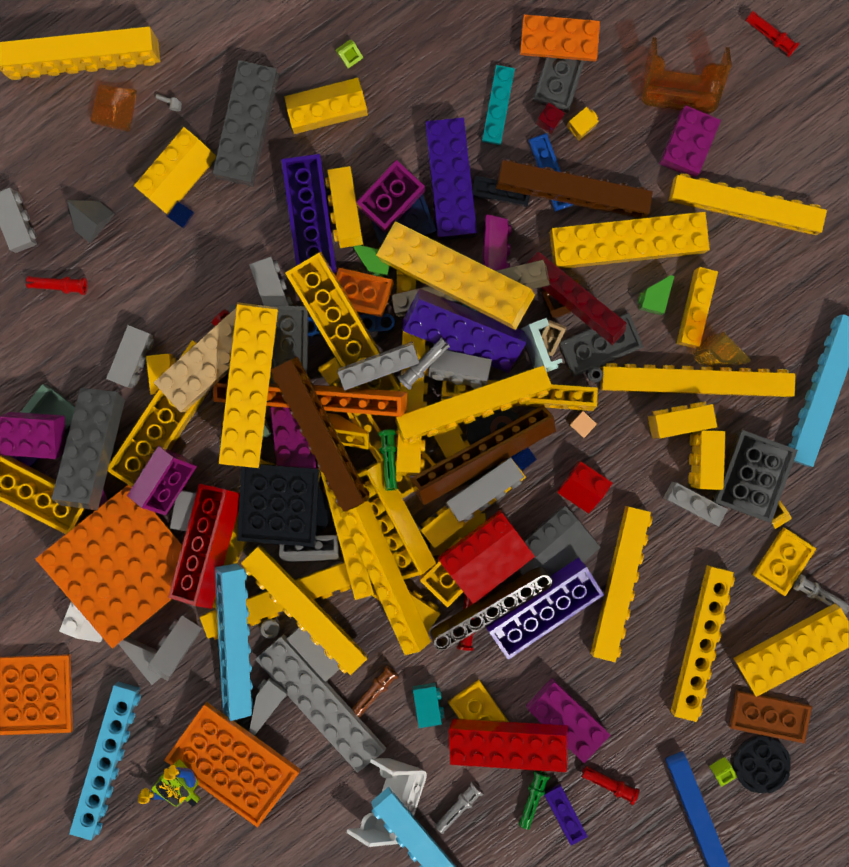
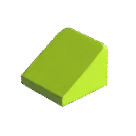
[335,40,364,69]
[709,757,737,787]

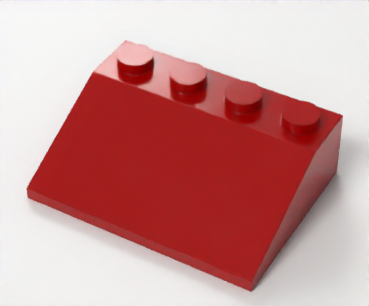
[438,510,535,604]

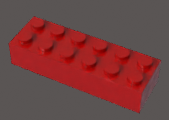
[168,484,240,609]
[449,719,568,772]

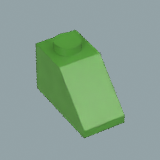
[354,245,390,277]
[637,275,674,315]

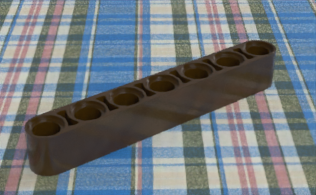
[430,567,552,650]

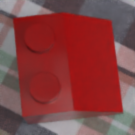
[557,461,613,514]

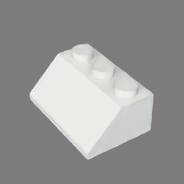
[59,602,103,642]

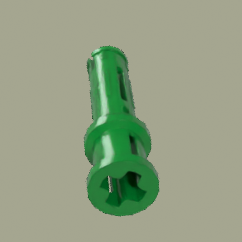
[379,430,398,491]
[518,770,551,830]

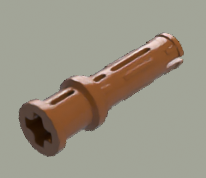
[351,665,399,718]

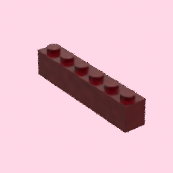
[526,252,627,345]

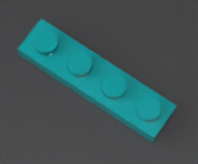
[482,65,515,145]

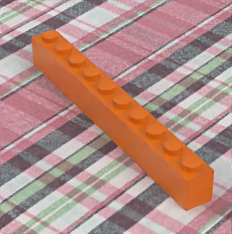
[213,378,407,417]

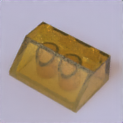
[693,332,751,366]

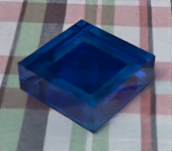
[167,201,194,229]
[511,447,537,471]

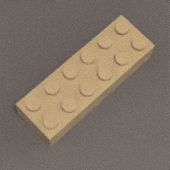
[153,308,236,412]

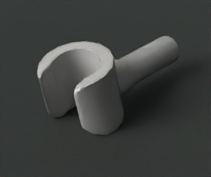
[156,94,182,111]

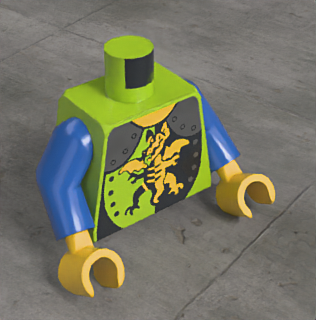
[138,759,200,807]

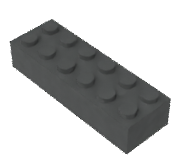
[213,60,279,187]
[52,388,125,510]

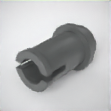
[587,367,603,382]

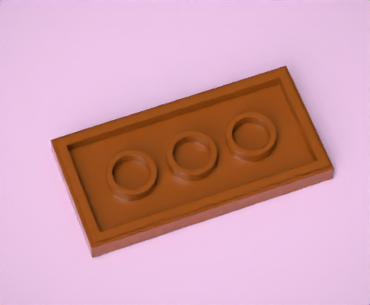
[729,690,812,744]

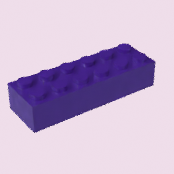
[425,117,477,241]
[281,154,337,273]
[403,288,527,373]
[485,557,604,660]

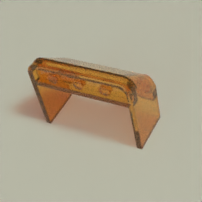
[642,37,732,114]

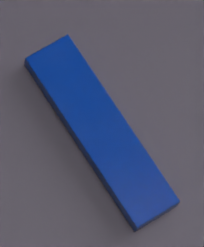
[528,133,573,212]

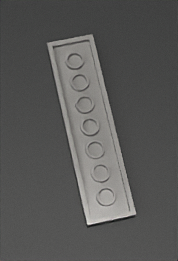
[255,634,386,773]

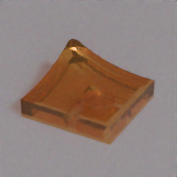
[90,84,137,132]

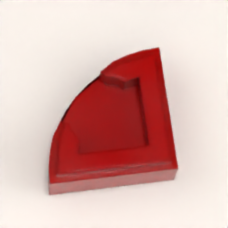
[211,309,230,326]

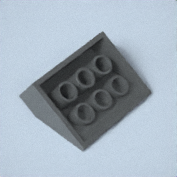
[712,430,798,523]
[519,505,601,581]

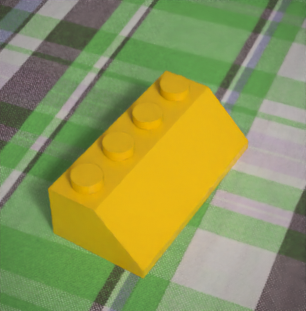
[284,78,368,134]
[134,127,217,215]

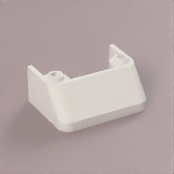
[347,758,427,847]

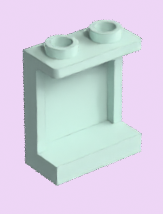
[521,318,563,372]

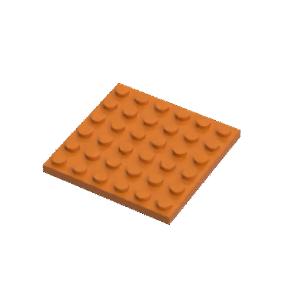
[35,485,182,649]

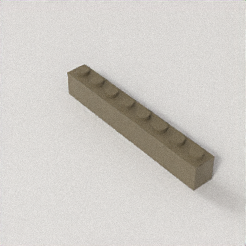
[392,260,550,319]

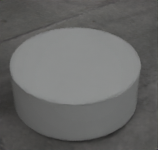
[260,619,280,638]

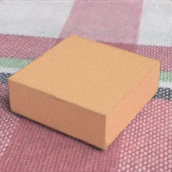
[570,411,597,438]

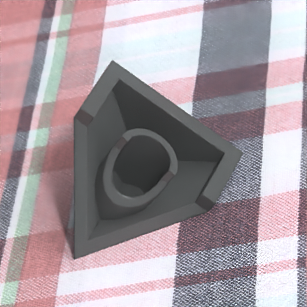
[67,200,115,243]

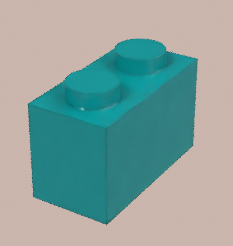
[413,683,445,728]

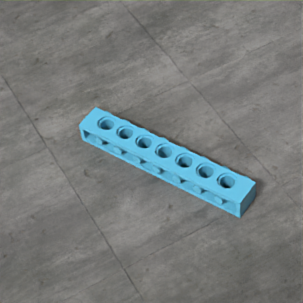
[69,681,141,841]

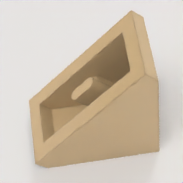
[541,320,567,357]

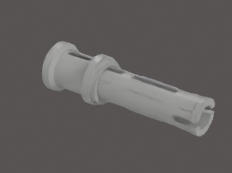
[398,338,450,390]
[793,574,849,614]
[434,782,484,834]

